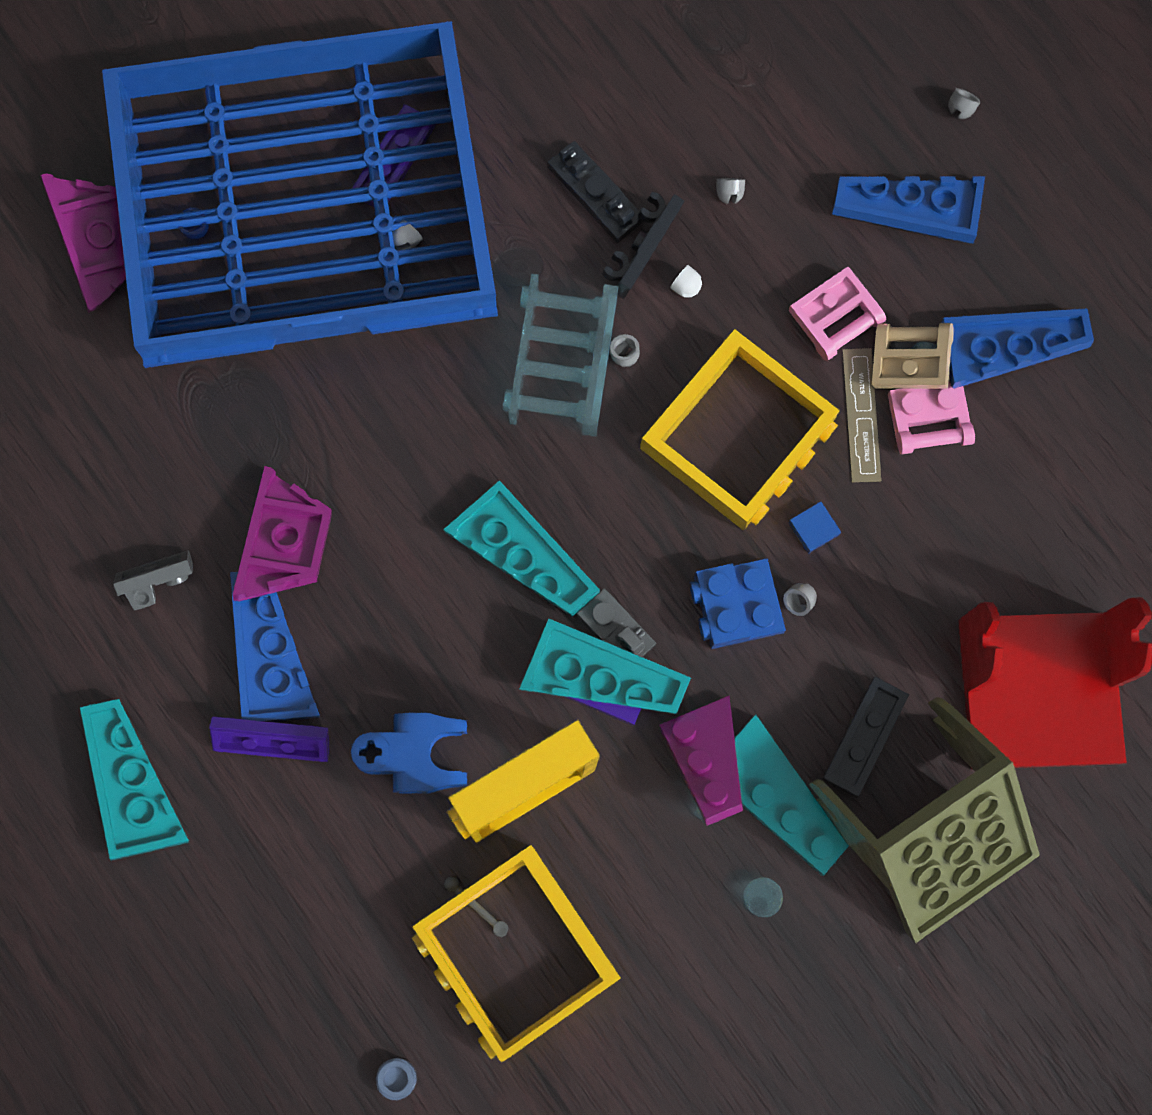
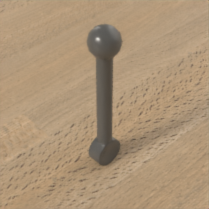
[444,876,509,937]

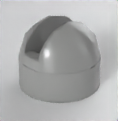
[948,88,980,119]
[716,178,745,204]
[393,220,423,250]
[610,334,640,367]
[783,583,817,616]

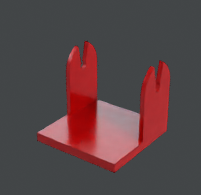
[959,597,1152,770]

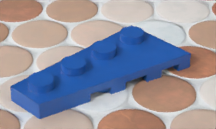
[832,176,985,244]
[942,308,1094,389]
[230,572,320,722]

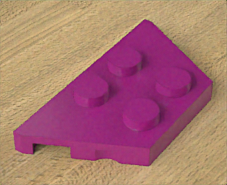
[40,174,126,313]
[233,466,332,601]

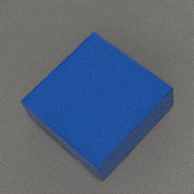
[788,502,841,554]

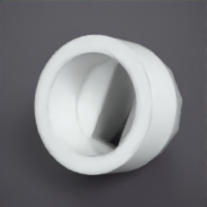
[670,265,702,298]

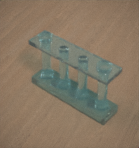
[503,274,619,437]

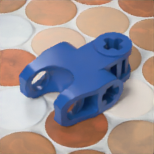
[351,713,467,794]

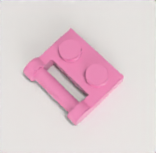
[788,266,886,361]
[887,382,975,454]

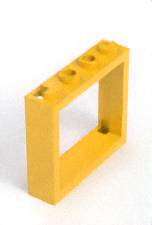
[640,329,840,531]
[447,720,600,843]
[412,845,621,1063]

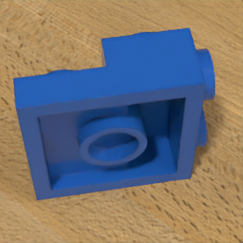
[689,559,786,649]

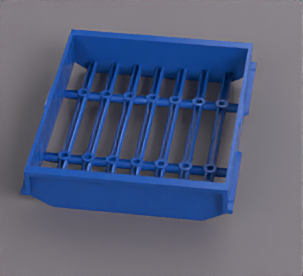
[102,21,498,368]

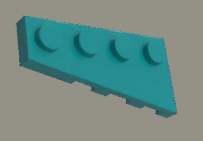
[443,480,600,617]
[519,619,691,713]
[80,699,189,861]
[735,714,849,876]

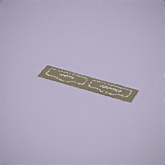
[843,348,881,482]

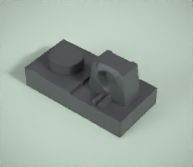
[113,550,194,610]
[577,588,656,657]

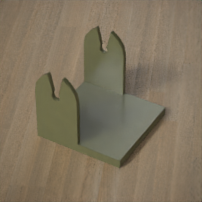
[809,697,1040,943]

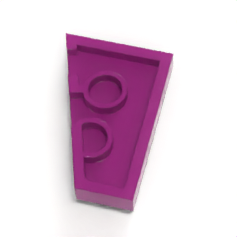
[660,696,743,826]

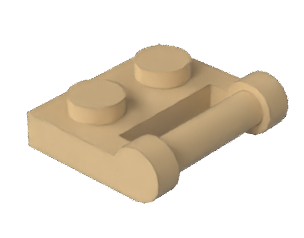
[872,323,954,389]

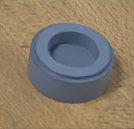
[376,1058,417,1100]

